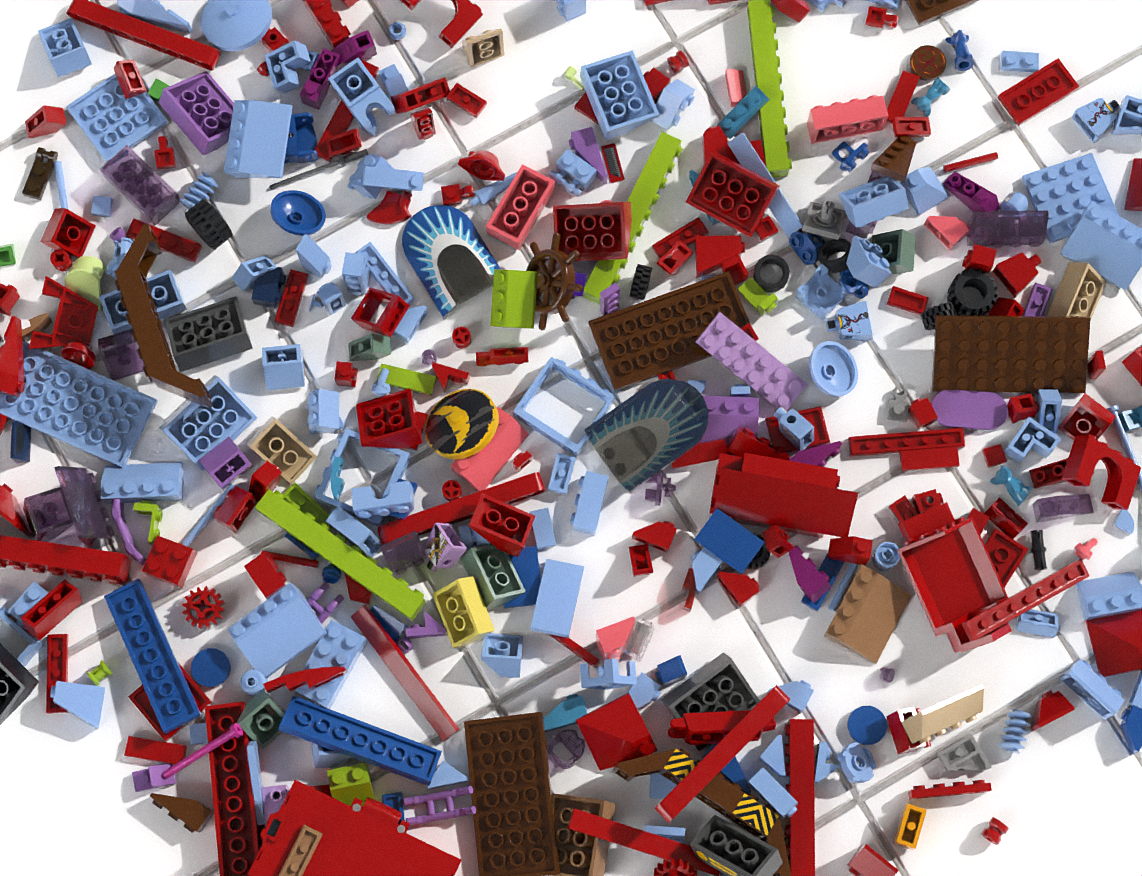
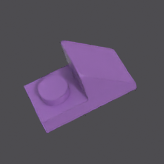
[406,612,447,639]
[132,764,176,792]

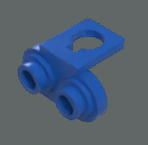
[832,141,870,173]
[789,231,826,265]
[839,268,869,299]

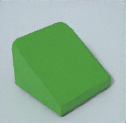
[148,78,169,102]
[0,244,16,267]

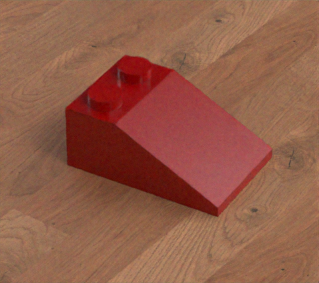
[469,493,535,558]

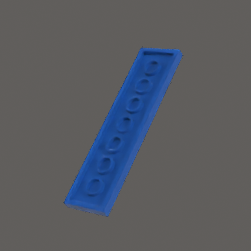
[104,578,202,734]
[278,696,442,786]

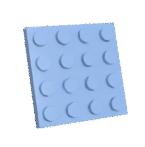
[66,74,169,164]
[1022,153,1119,244]

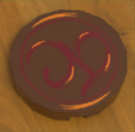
[909,45,947,81]

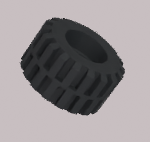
[185,199,233,250]
[947,268,998,316]

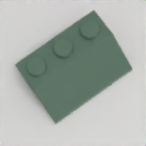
[461,544,526,610]

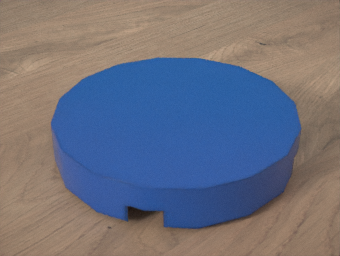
[191,648,231,688]
[847,706,887,746]

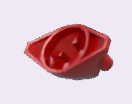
[458,150,505,181]

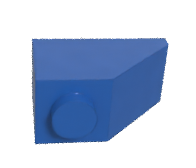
[654,655,687,686]
[1120,705,1142,754]

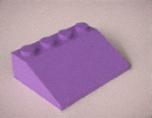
[159,71,234,156]
[699,395,759,456]

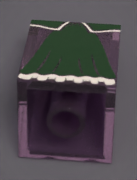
[23,486,76,542]

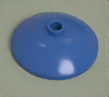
[270,190,326,236]

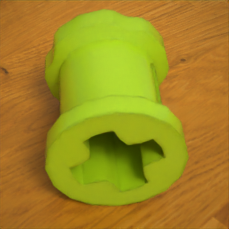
[86,660,113,686]

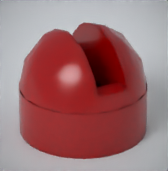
[256,61,269,77]

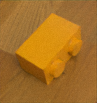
[893,803,927,850]

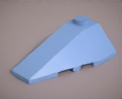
[117,0,192,33]

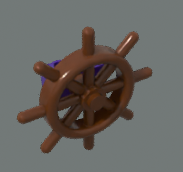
[526,233,586,331]

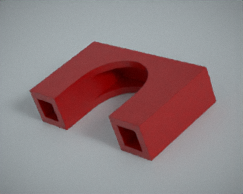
[400,0,483,49]
[1062,434,1141,510]

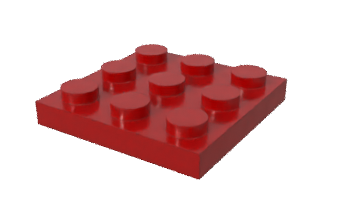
[128,662,213,742]

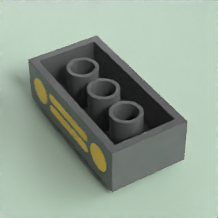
[690,814,783,876]

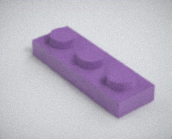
[600,283,620,316]

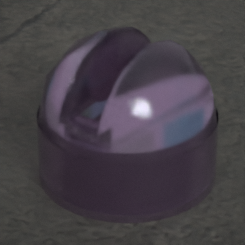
[421,349,437,365]
[878,667,895,684]

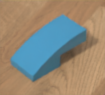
[1118,405,1142,432]
[331,456,345,501]

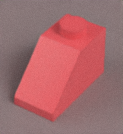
[924,216,969,250]

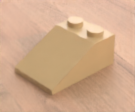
[462,28,505,67]
[246,416,318,485]

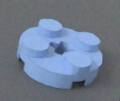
[838,742,876,783]

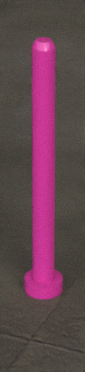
[162,723,243,778]

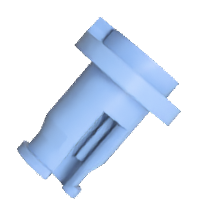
[107,237,133,279]

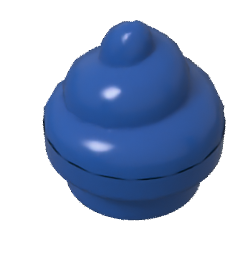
[322,564,342,584]

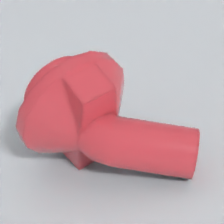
[1074,538,1098,560]

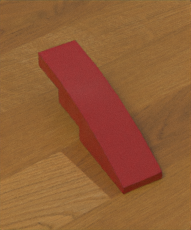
[263,667,348,693]

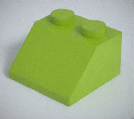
[327,762,375,806]

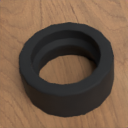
[818,238,851,273]
[753,254,790,293]

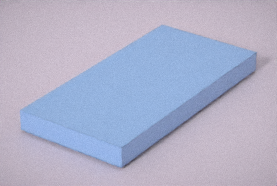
[530,559,584,638]

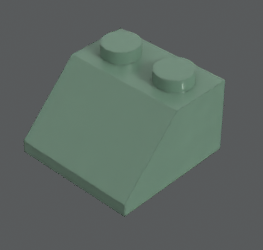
[871,229,916,274]
[237,688,286,750]

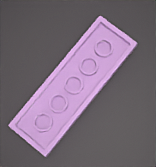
[695,312,808,411]

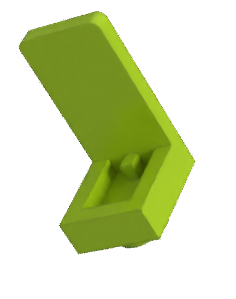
[738,278,778,317]
[133,500,163,546]

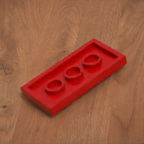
[997,58,1080,126]

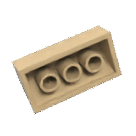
[1047,262,1106,319]
[902,685,984,744]

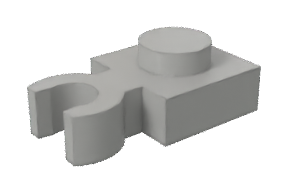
[887,387,909,422]

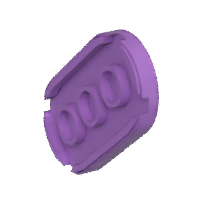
[931,390,1008,431]

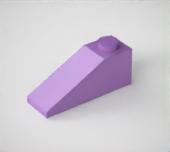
[568,127,607,184]

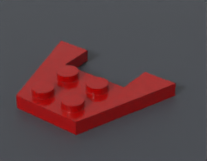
[29,276,99,350]

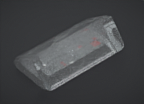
[624,618,656,662]

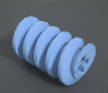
[179,171,219,210]
[999,709,1033,754]

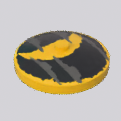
[425,389,499,459]

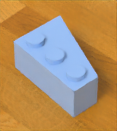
[1110,95,1142,135]

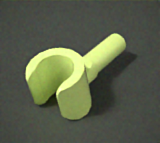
[565,66,584,91]

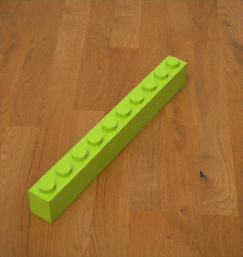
[747,0,792,177]
[583,131,683,305]
[255,489,427,622]

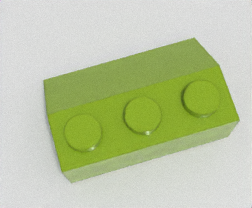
[490,269,538,329]

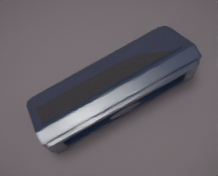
[10,421,31,463]

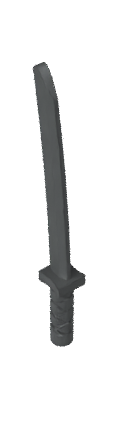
[269,149,368,189]

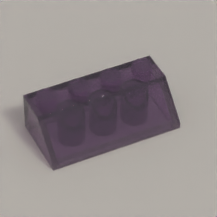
[966,211,1049,248]

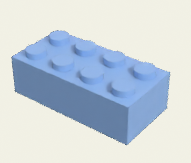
[99,269,187,337]
[294,619,368,709]

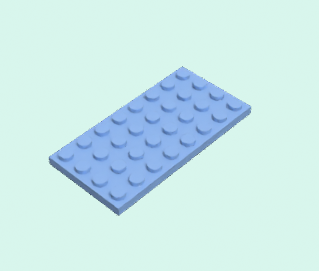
[0,341,158,468]

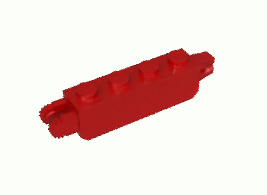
[667,710,776,745]

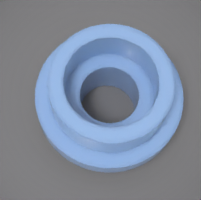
[388,22,406,40]

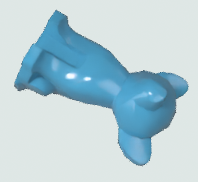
[911,77,951,117]
[990,466,1033,507]

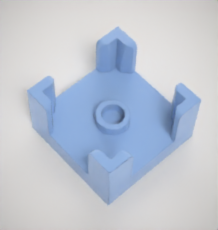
[795,264,848,321]
[580,659,637,690]

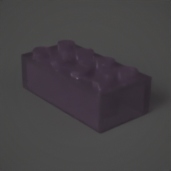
[100,145,180,226]

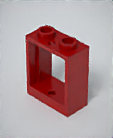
[351,287,410,338]

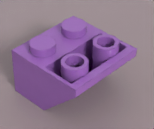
[199,437,253,490]

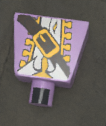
[424,523,467,572]

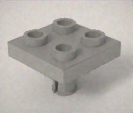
[802,200,846,240]

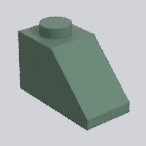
[348,333,391,362]

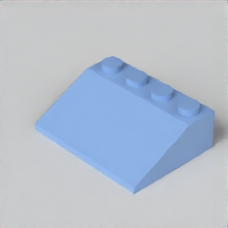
[579,50,659,140]
[224,100,293,178]
[1059,201,1142,291]
[159,375,258,471]
[227,582,328,679]

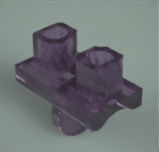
[645,469,677,506]

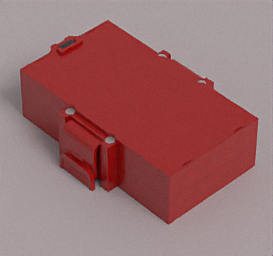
[247,780,461,876]

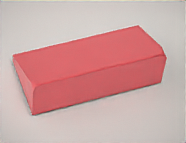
[725,69,747,108]

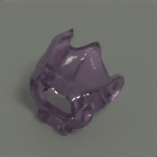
[547,729,585,769]

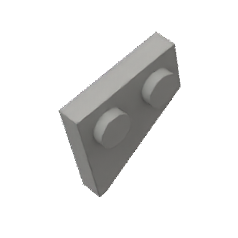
[937,734,992,771]

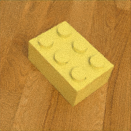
[432,576,495,648]

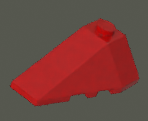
[0,316,25,397]

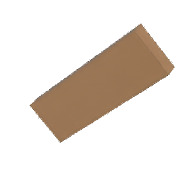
[278,825,323,876]

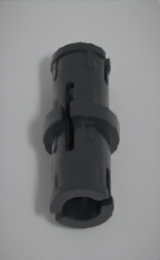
[1030,530,1047,570]

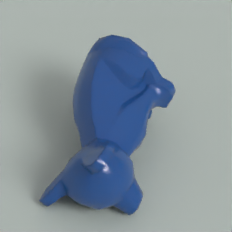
[945,30,973,71]

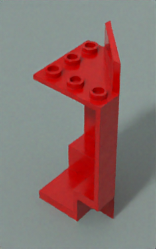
[709,453,858,538]
[897,502,1012,653]

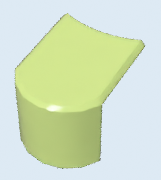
[64,256,107,311]

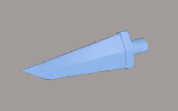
[469,172,517,207]

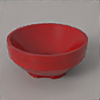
[61,341,96,369]

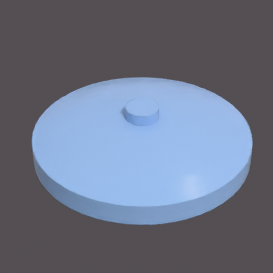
[201,0,272,51]

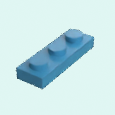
[716,86,770,139]

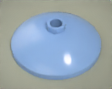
[809,341,858,397]

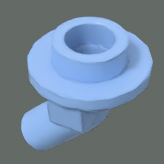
[372,368,391,396]

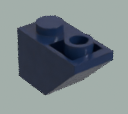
[251,267,286,308]

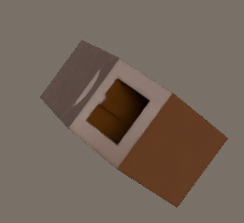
[150,793,214,833]

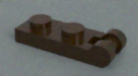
[22,147,58,201]

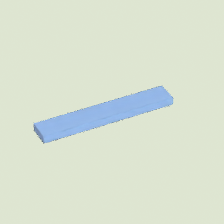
[727,132,803,237]

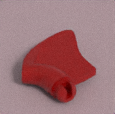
[367,190,413,224]

